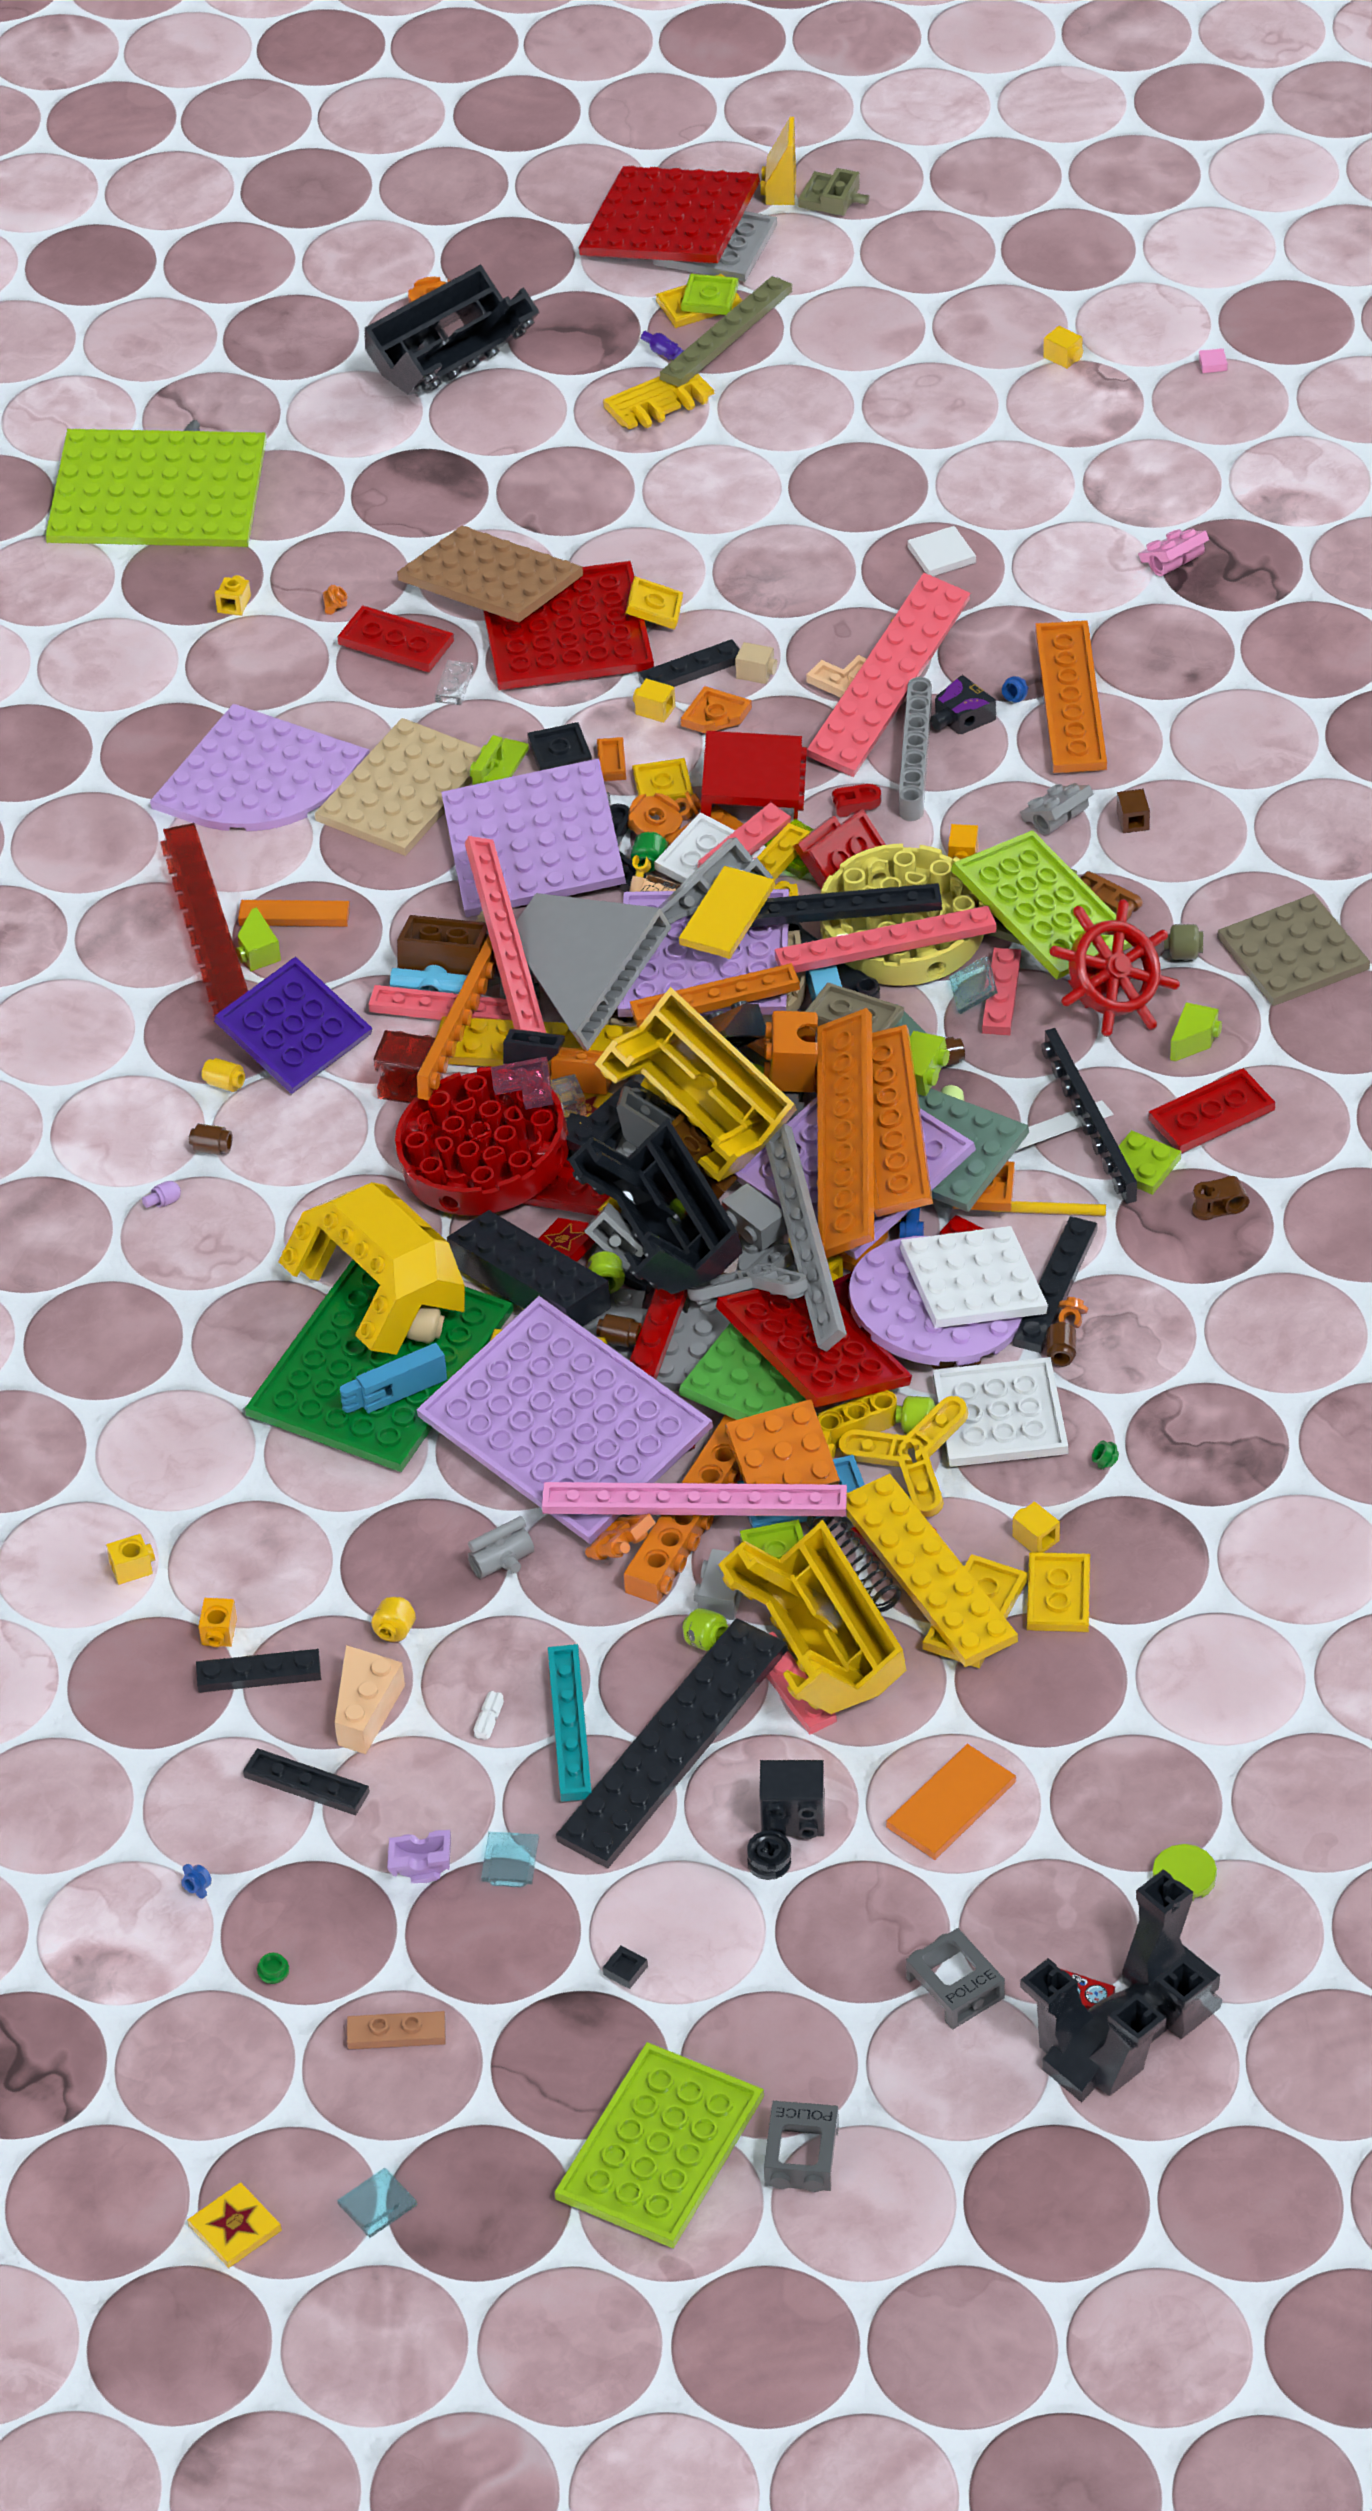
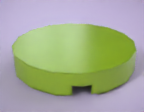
[1153,1844,1217,1901]

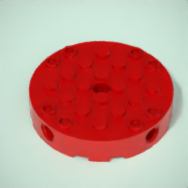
[395,1067,569,1216]

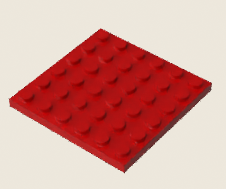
[579,165,760,263]
[483,561,654,690]

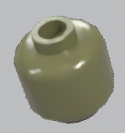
[1164,924,1203,960]

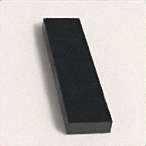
[243,1748,370,1816]

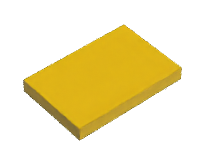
[656,274,743,328]
[1027,1552,1090,1632]

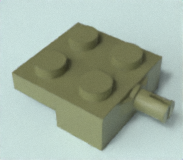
[798,168,869,216]

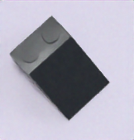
[706,1001,766,1049]

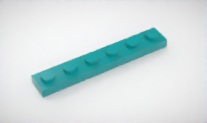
[548,1644,592,1802]

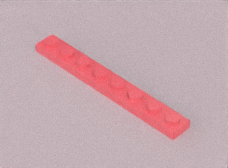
[775,906,996,973]

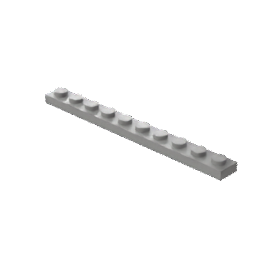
[765,1123,847,1352]

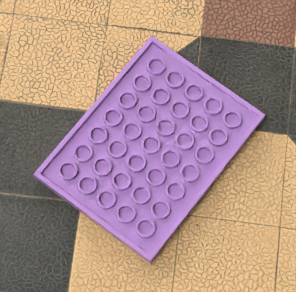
[417,1296,713,1544]

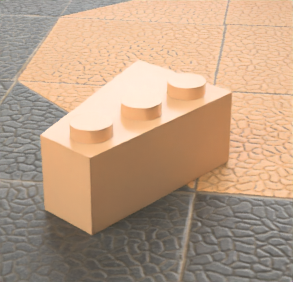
[335,1645,405,1754]

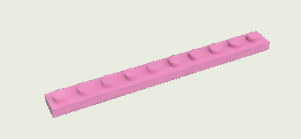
[542,1482,847,1517]

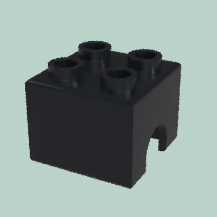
[759,1760,825,1839]

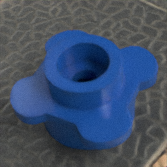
[181,1864,212,1899]

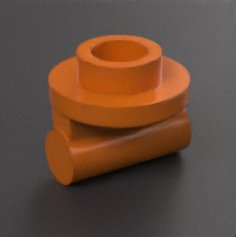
[323,584,348,615]

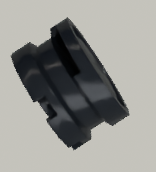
[747,1830,792,1880]

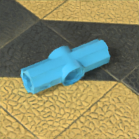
[390,965,468,994]

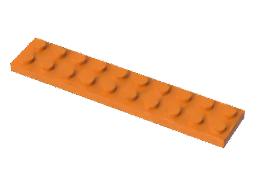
[817,1008,875,1258]

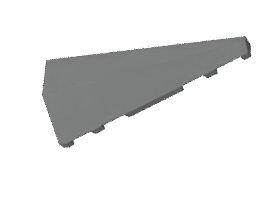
[658,837,773,924]

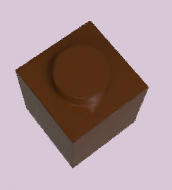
[1116,789,1150,834]

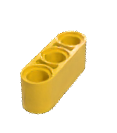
[817,1390,897,1449]

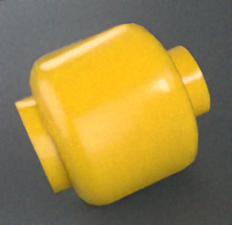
[371,1597,416,1642]

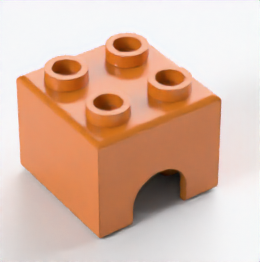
[763,1011,818,1093]

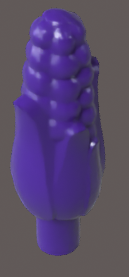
[640,331,684,360]

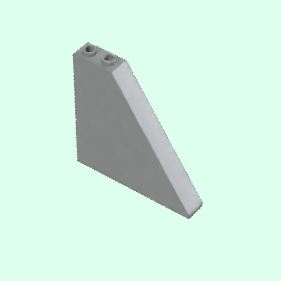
[516,893,672,1051]

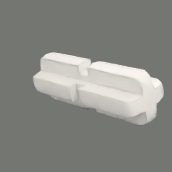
[473,1691,504,1740]

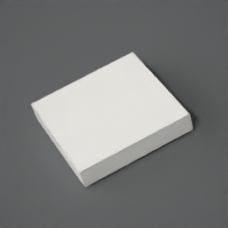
[908,526,976,576]

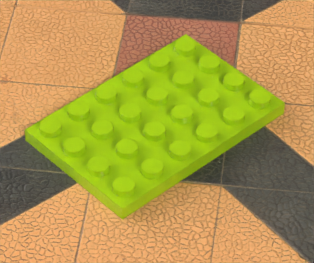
[951,830,1133,980]
[555,2042,764,2249]

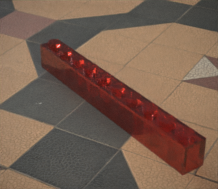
[160,822,248,1031]

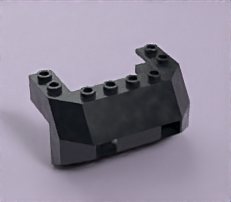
[364,264,540,395]
[568,1118,743,1294]

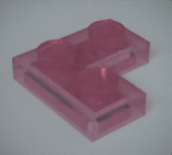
[491,1057,554,1110]

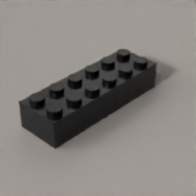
[447,1210,611,1327]

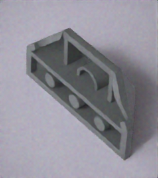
[616,1086,682,1147]

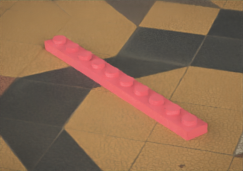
[465,836,546,1033]

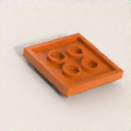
[725,1399,840,1485]

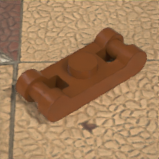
[1080,871,1143,920]

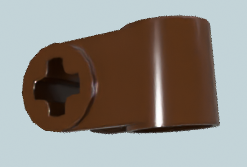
[1192,1176,1250,1220]

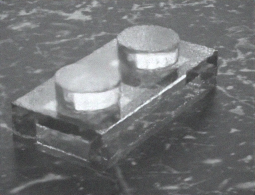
[435,660,473,705]

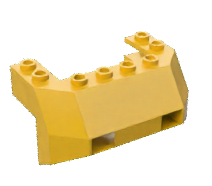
[595,987,797,1182]
[278,1182,465,1355]
[718,1520,906,1714]

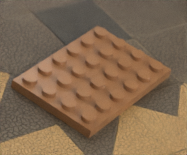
[397,526,583,622]

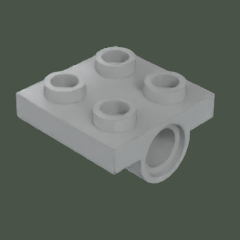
[1020,783,1094,835]

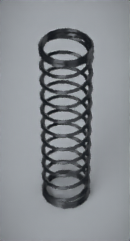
[806,1516,902,1612]

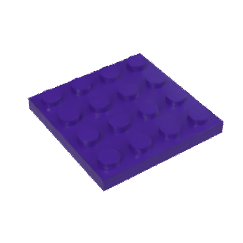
[214,956,373,1094]

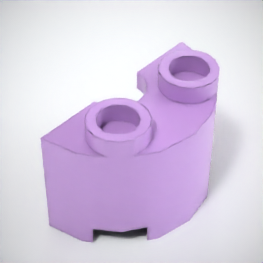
[387,1830,451,1883]

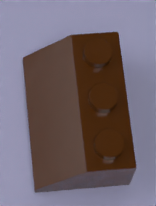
[397,915,489,975]

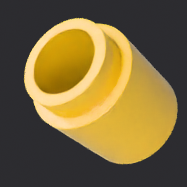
[202,1058,245,1092]

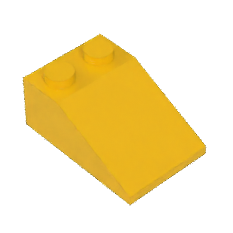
[761,117,796,205]

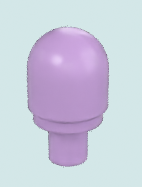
[142,1181,181,1208]

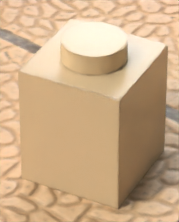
[736,642,777,684]

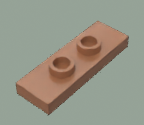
[347,2011,446,2049]

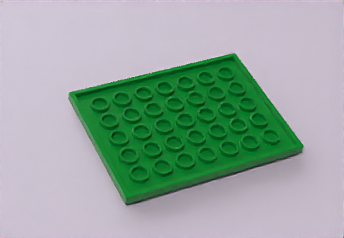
[245,1259,514,1472]

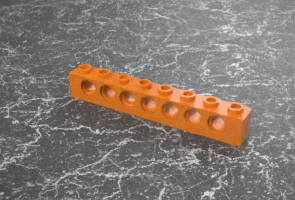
[624,1415,741,1604]

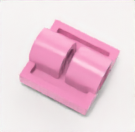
[1138,528,1209,576]

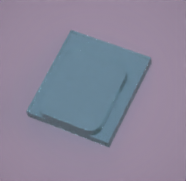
[949,956,998,1014]
[481,1831,539,1887]
[337,2168,418,2238]

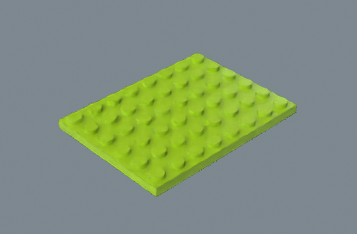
[46,429,267,547]

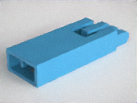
[340,1343,447,1413]

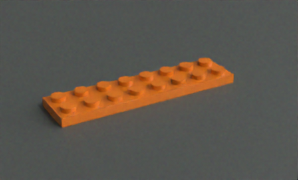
[1035,620,1107,773]
[872,1025,933,1217]

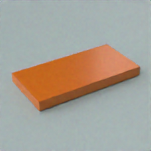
[886,1743,1016,1860]

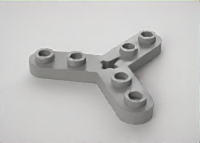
[687,1243,809,1304]

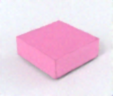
[1199,348,1227,373]

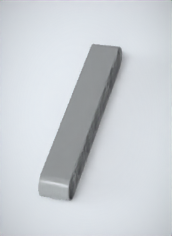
[899,677,932,821]

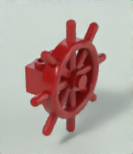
[1049,899,1180,1037]

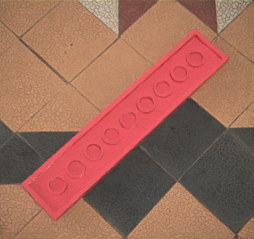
[806,573,971,777]

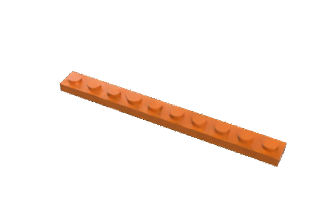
[417,935,497,1100]

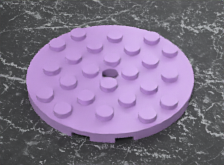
[848,1236,1023,1366]

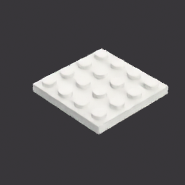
[900,1226,1048,1328]
[933,1357,1068,1467]

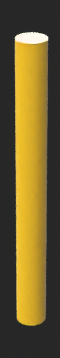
[990,1201,1106,1216]

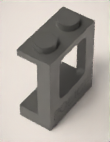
[906,1928,1005,2030]
[764,2101,839,2192]

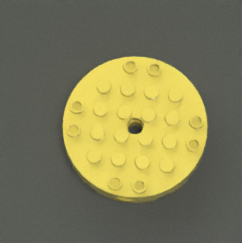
[820,843,985,986]

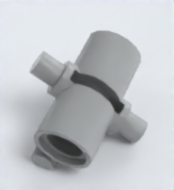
[468,1516,534,1579]

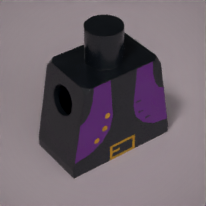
[930,675,996,734]

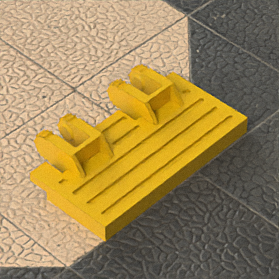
[603,373,715,430]

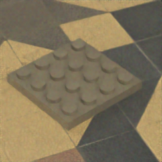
[1217,893,1370,1006]

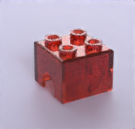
[373,1030,443,1104]

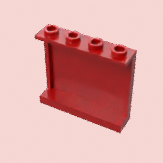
[701,730,807,822]

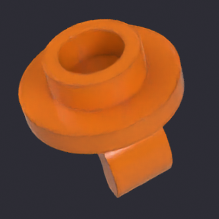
[675,791,701,821]
[1059,1297,1088,1328]

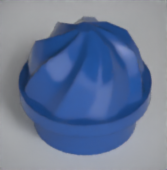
[1002,676,1029,703]

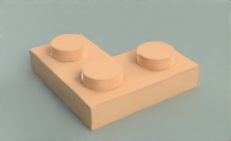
[806,655,866,698]

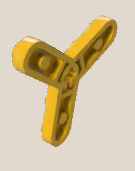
[839,1396,969,1517]

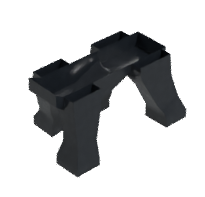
[1020,1869,1223,2103]

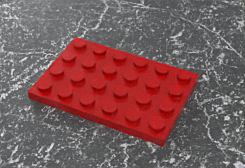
[716,1289,912,1408]

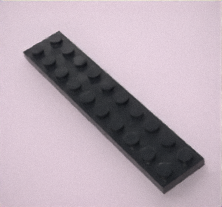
[556,1618,788,1868]

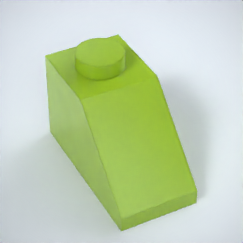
[236,907,281,972]
[1170,1002,1222,1061]

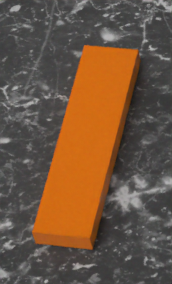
[238,900,350,927]

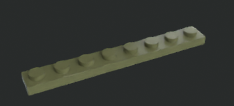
[660,276,792,387]

